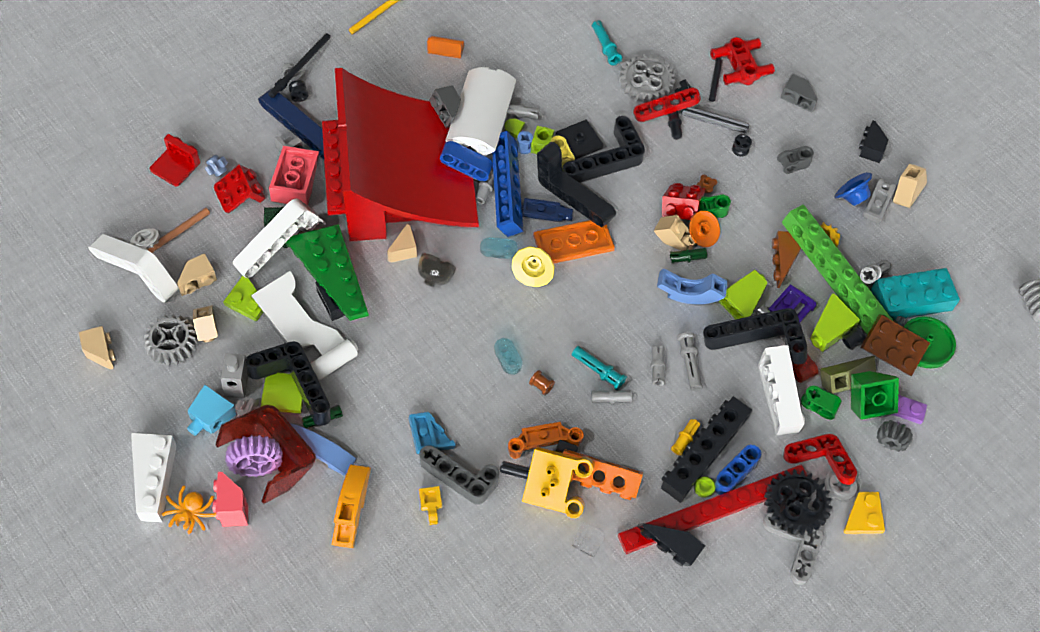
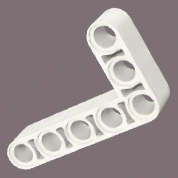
[233,198,326,278]
[88,234,179,303]

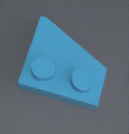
[408,412,456,454]

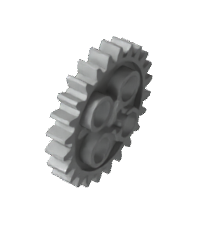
[619,54,675,103]

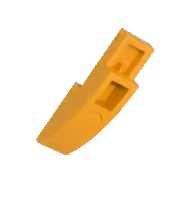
[331,465,371,549]

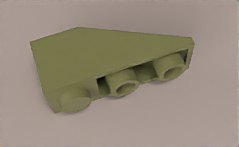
[820,356,876,394]

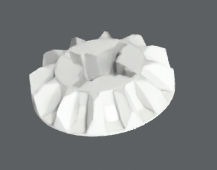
[130,228,160,250]

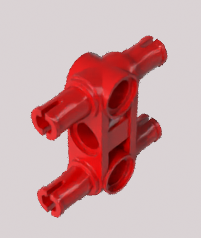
[710,37,775,86]

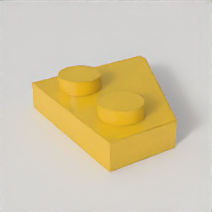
[843,492,885,533]

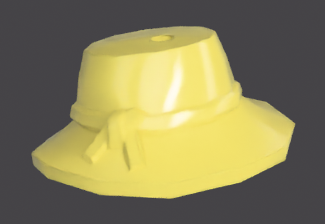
[512,246,555,287]

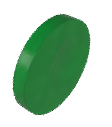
[904,316,956,369]

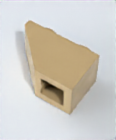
[893,164,927,208]
[654,215,695,251]
[177,253,217,296]
[79,326,116,369]

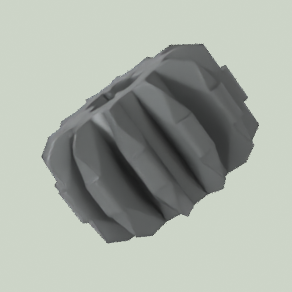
[876,420,913,452]

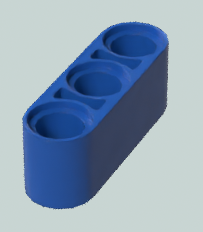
[440,141,493,181]
[714,444,761,495]

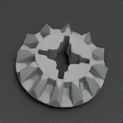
[825,470,857,501]

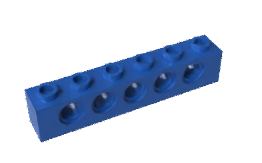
[492,131,524,237]

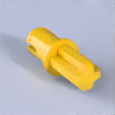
[671,419,700,456]

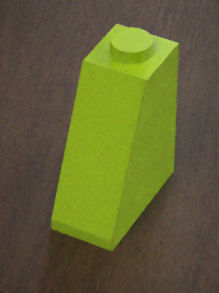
[719,270,768,319]
[810,293,860,353]

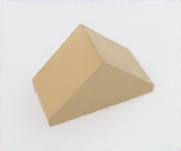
[387,224,417,262]

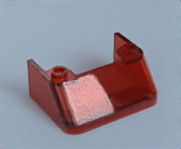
[215,405,316,504]

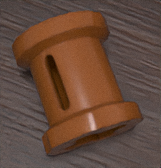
[529,370,555,396]

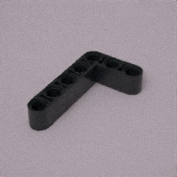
[562,116,645,183]
[537,142,616,227]
[703,308,808,365]
[246,341,331,426]

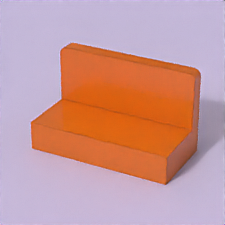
[427,36,464,59]

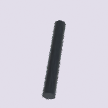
[709,58,722,102]

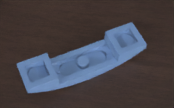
[276,423,356,476]

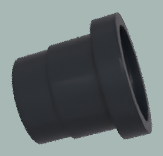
[842,326,866,350]

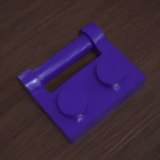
[768,284,817,322]

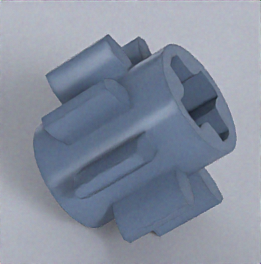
[205,154,228,177]

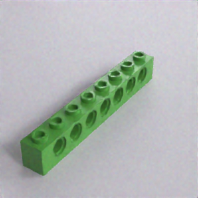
[782,204,893,335]

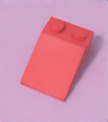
[269,146,319,205]

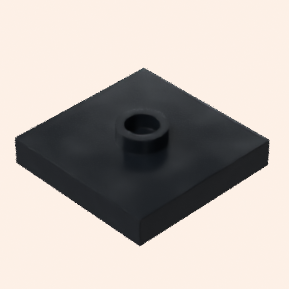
[556,119,604,160]

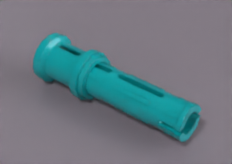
[592,20,622,65]
[572,346,627,390]

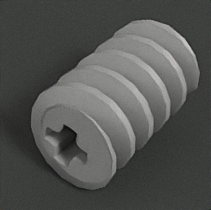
[1018,279,1040,321]

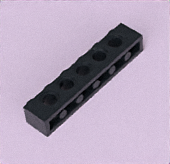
[661,396,752,503]

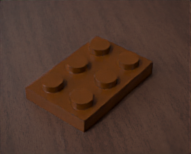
[860,314,930,376]

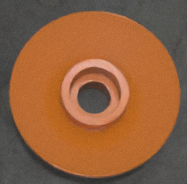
[689,211,720,247]

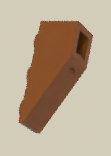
[772,231,801,288]

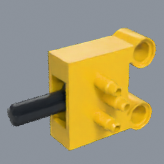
[500,447,594,518]

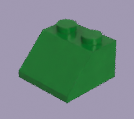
[851,371,899,420]

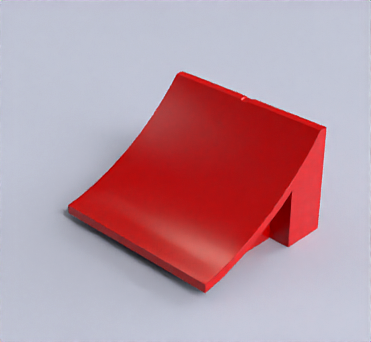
[322,68,479,242]

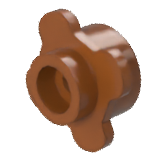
[697,175,717,193]

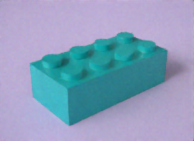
[870,268,960,321]

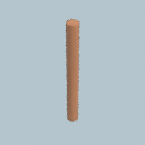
[148,208,210,253]

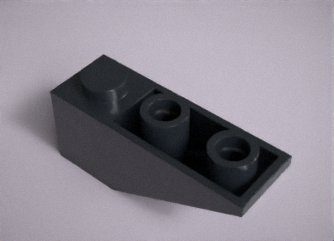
[637,523,705,567]

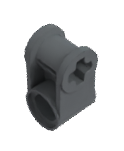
[777,146,814,174]

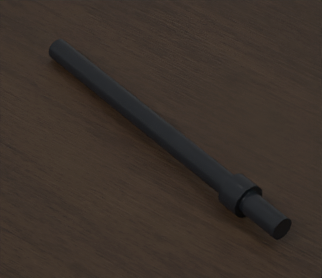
[268,33,331,98]

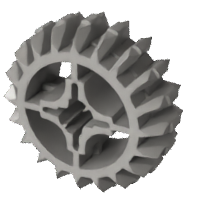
[143,314,198,366]

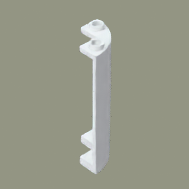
[445,67,516,156]

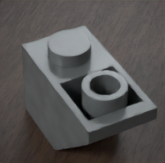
[781,74,817,112]
[429,85,461,128]

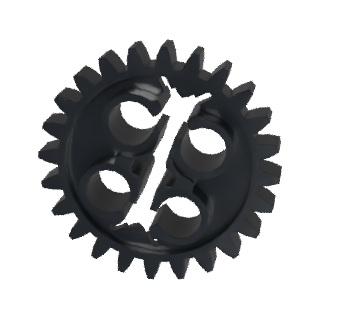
[764,469,832,535]

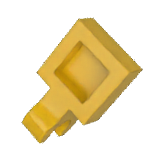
[419,486,442,525]

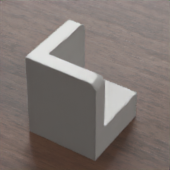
[274,136,303,152]

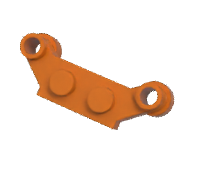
[508,422,584,459]

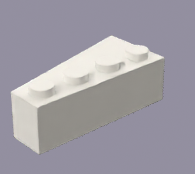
[758,345,805,436]
[131,433,177,522]

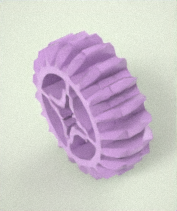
[225,435,283,478]

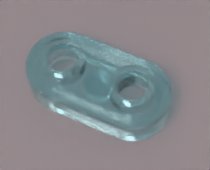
[480,237,517,259]
[494,338,522,375]

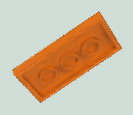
[533,220,615,264]

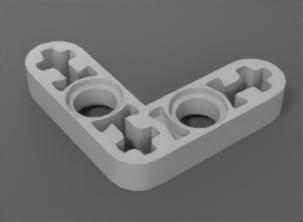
[763,513,823,585]

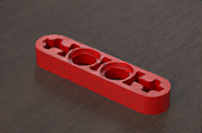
[633,88,701,122]

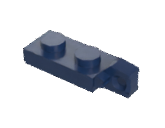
[522,198,573,222]

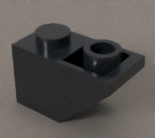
[858,120,888,163]

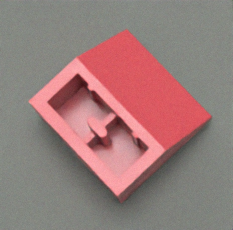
[213,472,249,527]

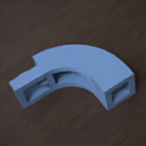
[657,269,728,304]

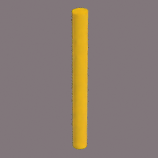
[349,0,399,34]

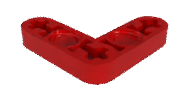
[783,434,857,485]

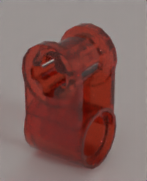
[791,351,819,383]

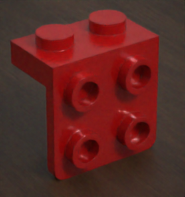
[149,134,200,187]
[214,164,266,213]
[662,183,706,220]

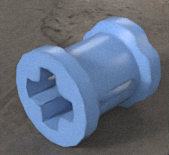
[517,131,533,154]

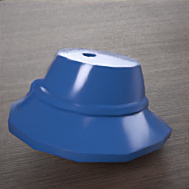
[834,172,872,206]

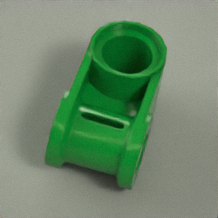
[699,194,731,218]
[801,385,842,420]

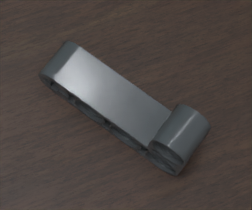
[419,446,499,505]

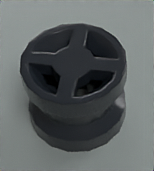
[288,80,308,102]
[732,134,752,157]

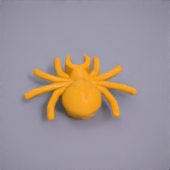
[162,485,216,534]

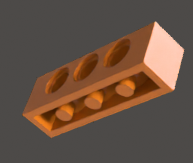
[563,449,643,500]

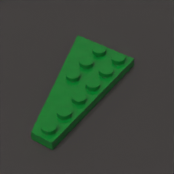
[285,224,369,321]

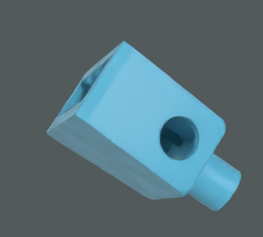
[187,385,237,436]

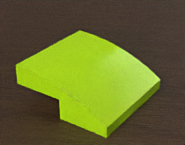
[260,373,304,414]

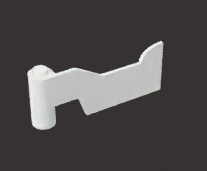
[252,271,359,381]

